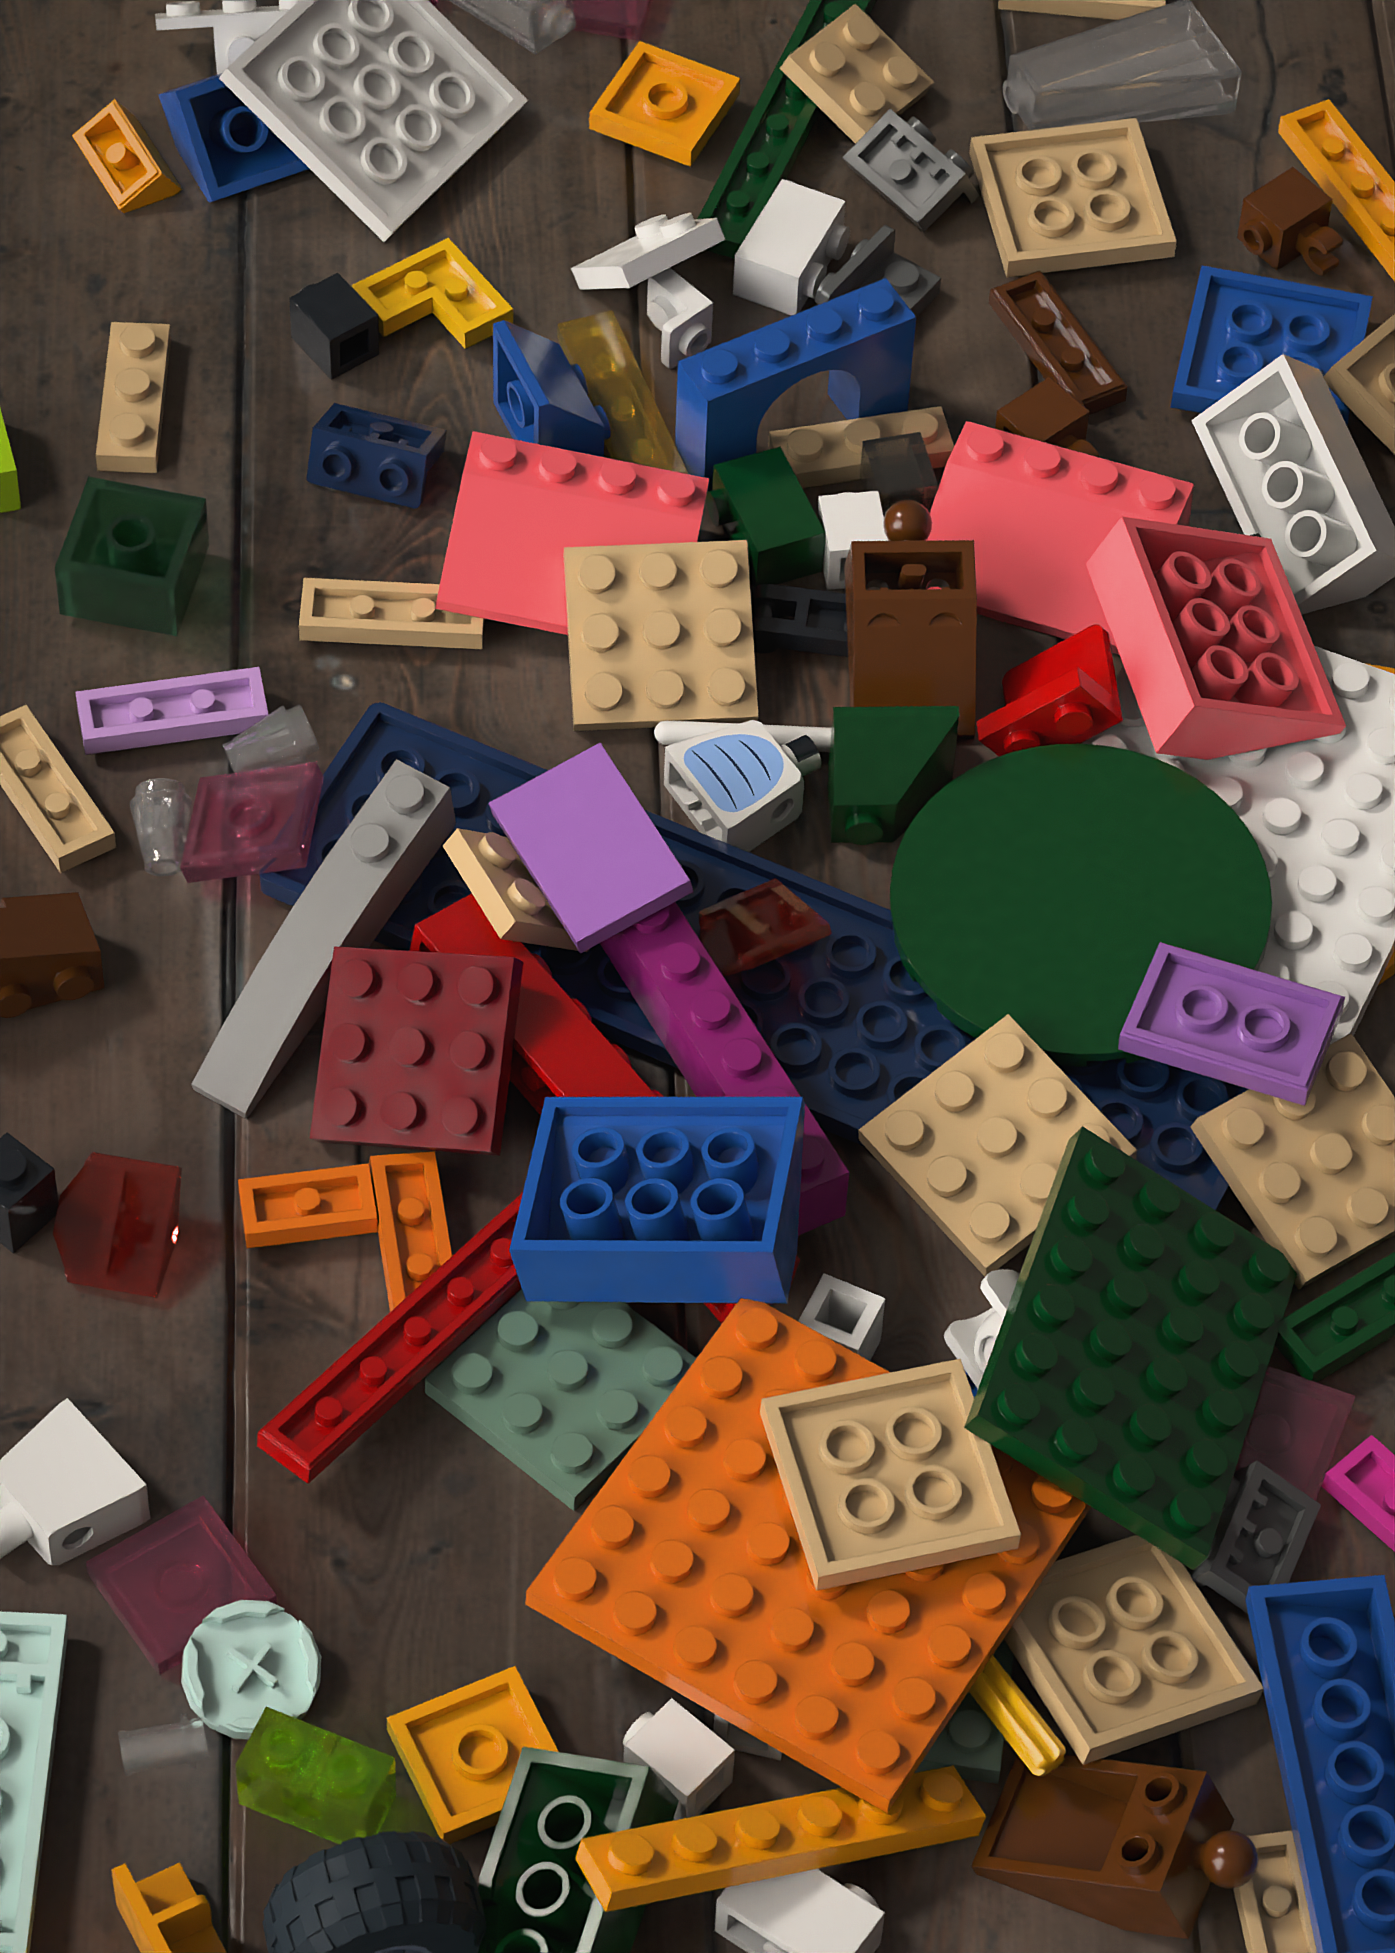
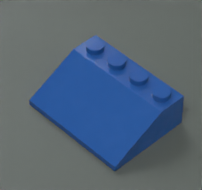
[509,1097,805,1304]

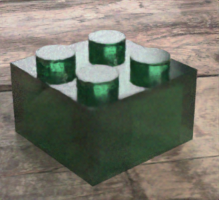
[55,476,209,636]

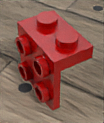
[976,624,1123,756]

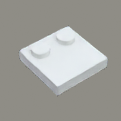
[571,213,725,290]

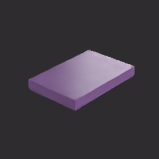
[489,743,694,954]
[1118,942,1345,1106]

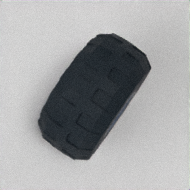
[262,1831,487,1953]

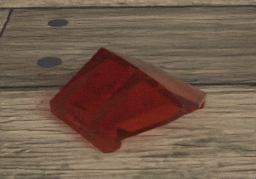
[699,878,832,977]
[53,1152,182,1298]

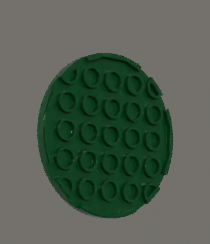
[889,744,1272,1067]

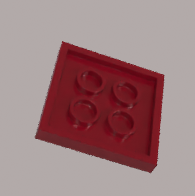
[310,947,524,1156]

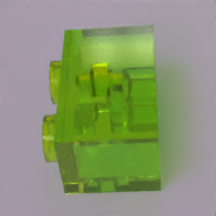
[235,1707,396,1844]

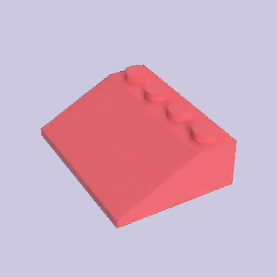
[926,421,1194,654]
[435,431,709,635]
[1085,516,1346,760]

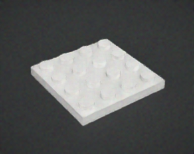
[219,0,528,242]

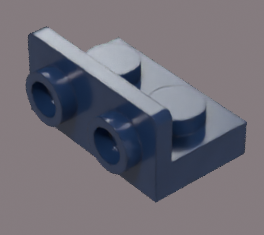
[307,403,447,509]

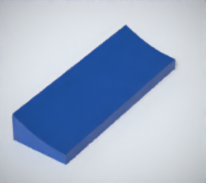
[1245,1575,1395,1953]

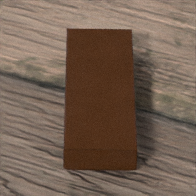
[989,271,1128,415]

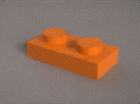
[238,1163,378,1248]

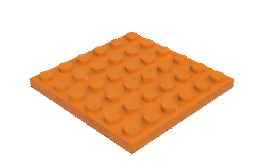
[525,1298,1091,1813]

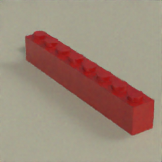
[409,893,800,1324]

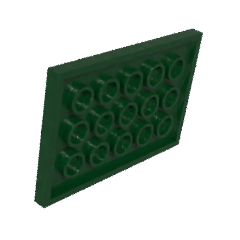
[964,1126,1297,1570]

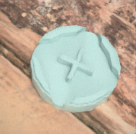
[181,1600,321,1740]

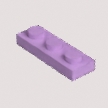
[75,667,269,755]

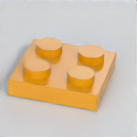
[589,41,741,167]
[387,1666,559,1844]

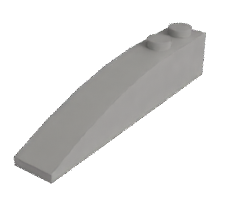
[192,759,456,1119]

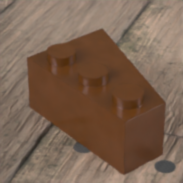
[0,892,105,1018]

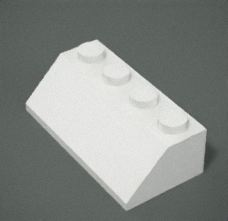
[1192,354,1395,614]

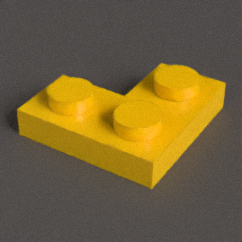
[351,238,513,349]

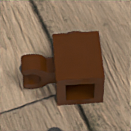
[1237,167,1343,276]
[995,377,1100,457]

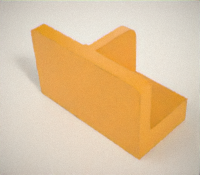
[111,1862,227,1953]

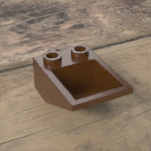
[844,500,977,739]
[971,1754,1259,1939]

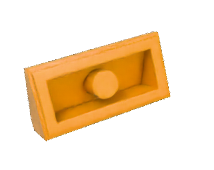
[72,99,182,213]

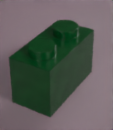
[706,446,825,587]

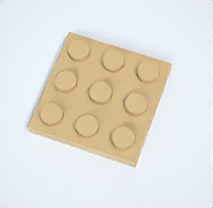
[970,118,1177,277]
[563,540,759,731]
[858,1014,1137,1277]
[1190,1033,1395,1290]
[760,1358,1021,1591]
[1004,1535,1263,1765]

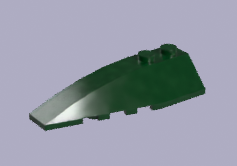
[478,1746,679,1953]

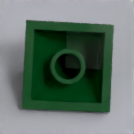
[827,706,960,845]

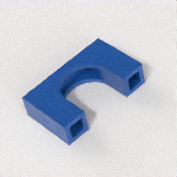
[674,278,916,492]

